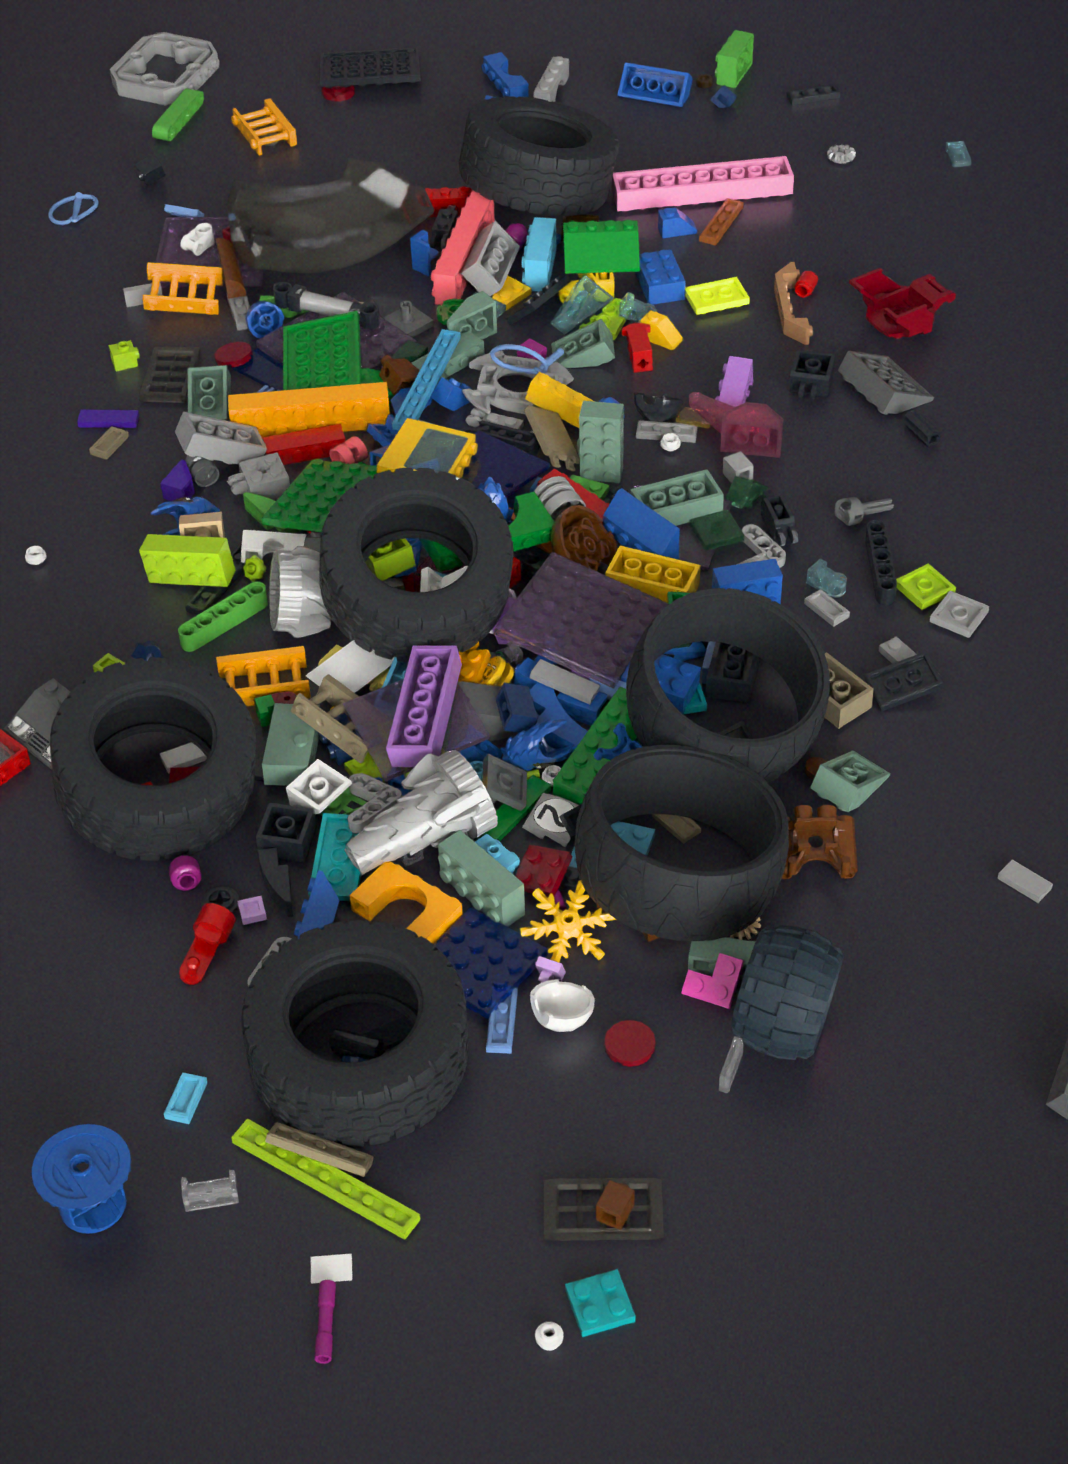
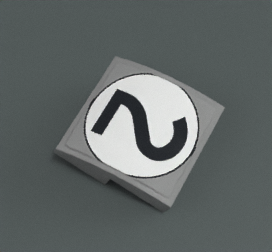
[522,793,579,847]

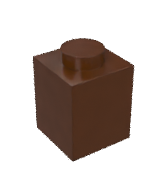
[596,1180,635,1230]

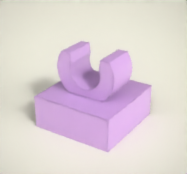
[535,956,565,984]

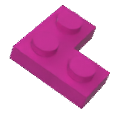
[681,953,745,1009]

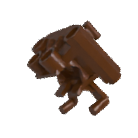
[781,805,858,879]

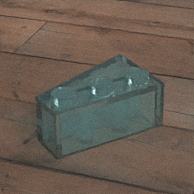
[551,275,614,335]

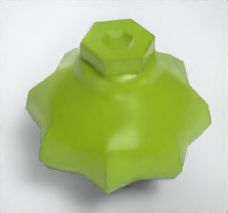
[243,555,266,582]

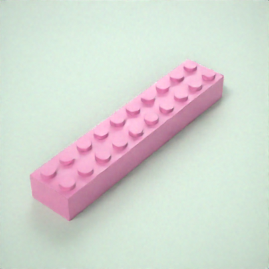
[612,156,794,211]

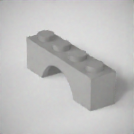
[534,56,569,102]

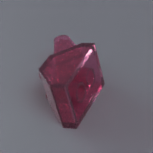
[689,392,784,458]

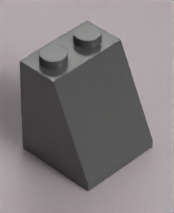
[458,681,518,741]

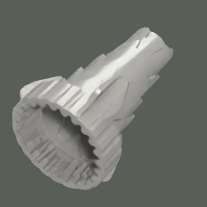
[269,546,404,638]
[344,750,498,875]

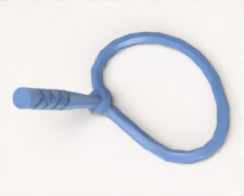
[48,192,99,225]
[490,344,564,375]

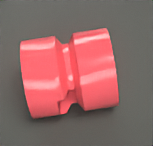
[329,436,368,464]

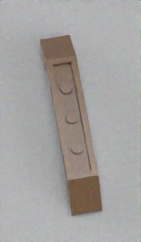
[774,262,813,345]

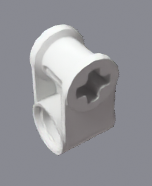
[181,223,214,256]

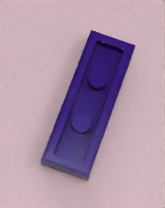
[77,410,140,428]

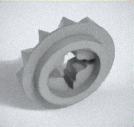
[827,144,856,163]

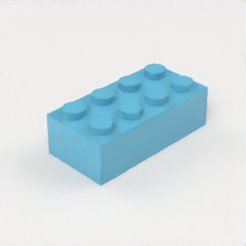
[522,217,557,292]

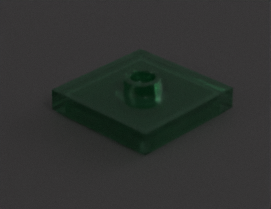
[689,509,744,551]

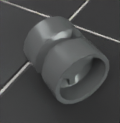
[185,456,219,487]

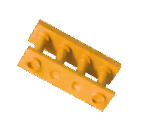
[231,98,297,155]
[143,262,223,315]
[216,646,311,707]

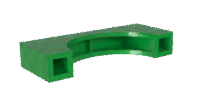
[418,492,554,572]

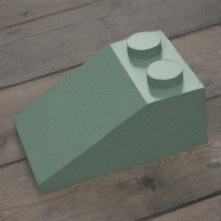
[447,291,497,339]
[551,319,615,368]
[188,365,231,421]
[810,751,890,812]

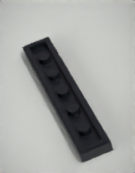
[185,529,257,615]

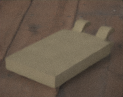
[524,405,580,471]

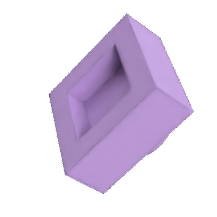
[238,896,267,925]

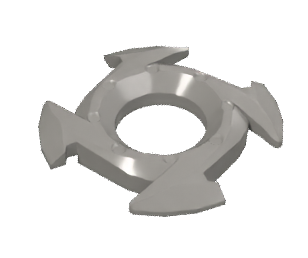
[462,351,574,415]

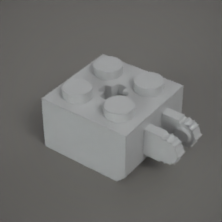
[227,453,290,500]

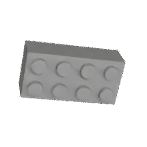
[461,221,520,296]
[175,412,267,465]

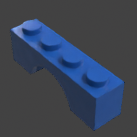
[482,52,529,98]

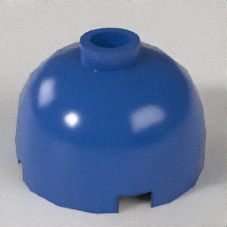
[245,301,284,340]

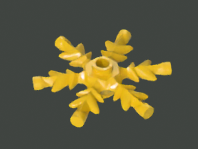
[520,880,616,963]

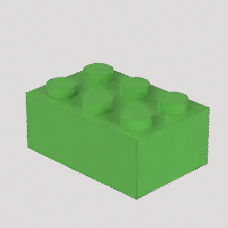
[715,30,754,88]

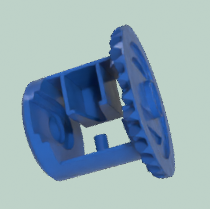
[32,1124,131,1233]

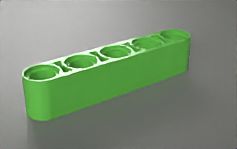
[152,88,204,141]
[178,582,268,652]

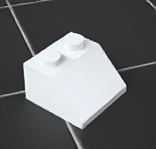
[286,759,352,814]

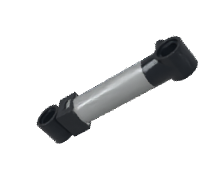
[273,282,380,329]

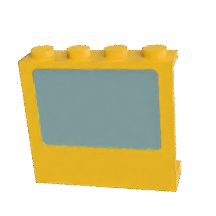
[377,418,478,478]

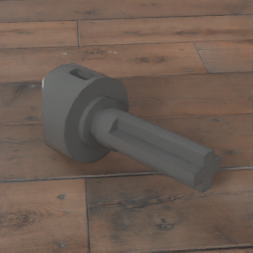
[835,497,894,526]

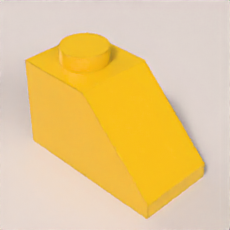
[640,310,683,351]

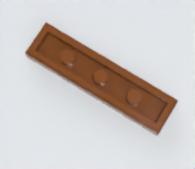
[699,198,743,245]

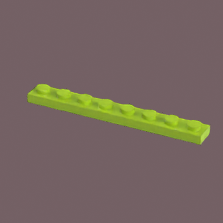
[231,1119,420,1240]

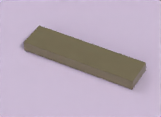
[265,1122,374,1177]

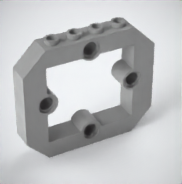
[110,32,219,105]

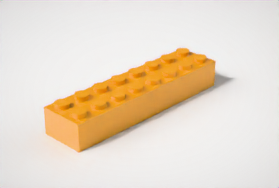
[228,382,390,438]

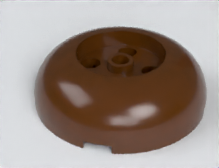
[551,505,618,582]

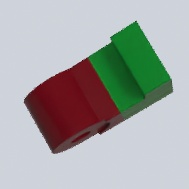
[254,691,296,727]

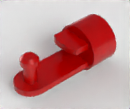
[179,903,236,985]

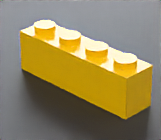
[525,372,595,428]

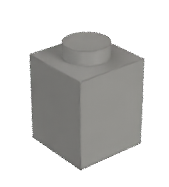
[723,451,753,487]

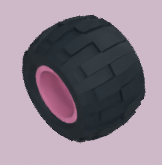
[731,925,843,1060]

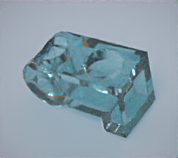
[619,292,657,323]
[806,558,847,598]

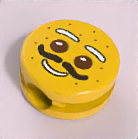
[480,656,514,687]

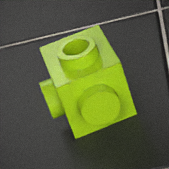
[108,340,140,372]

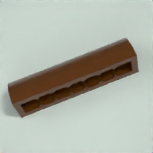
[216,238,247,299]

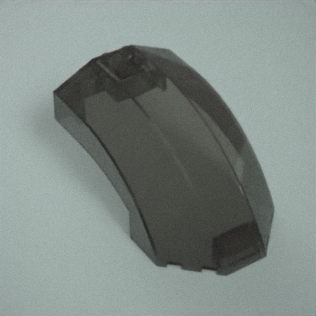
[227,158,435,273]

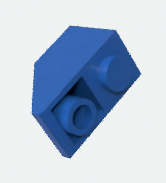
[430,377,472,411]

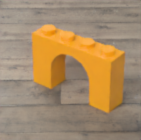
[350,861,463,946]

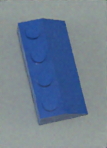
[617,62,693,107]
[603,488,680,560]

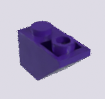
[160,459,195,501]

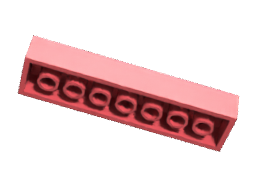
[431,191,495,305]

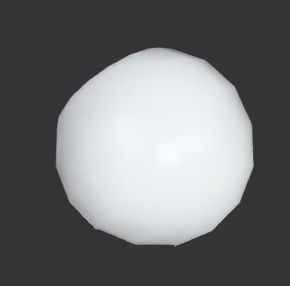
[530,979,595,1032]

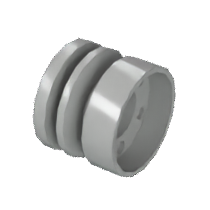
[534,476,586,521]

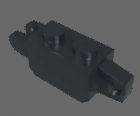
[430,205,458,249]
[761,490,798,546]

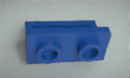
[367,414,398,447]

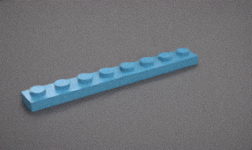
[392,329,461,431]

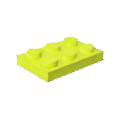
[685,277,750,315]

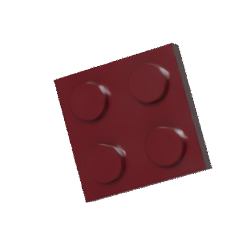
[515,844,573,897]

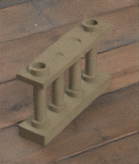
[291,674,393,764]

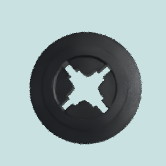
[201,886,239,912]

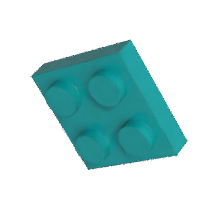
[565,1269,635,1337]

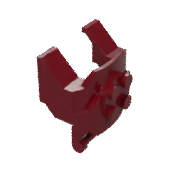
[849,268,956,339]

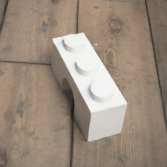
[241,530,306,563]

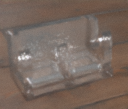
[181,1169,239,1212]

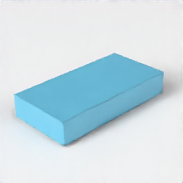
[164,1072,208,1124]

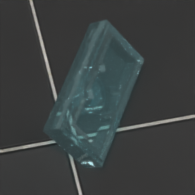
[946,141,971,167]

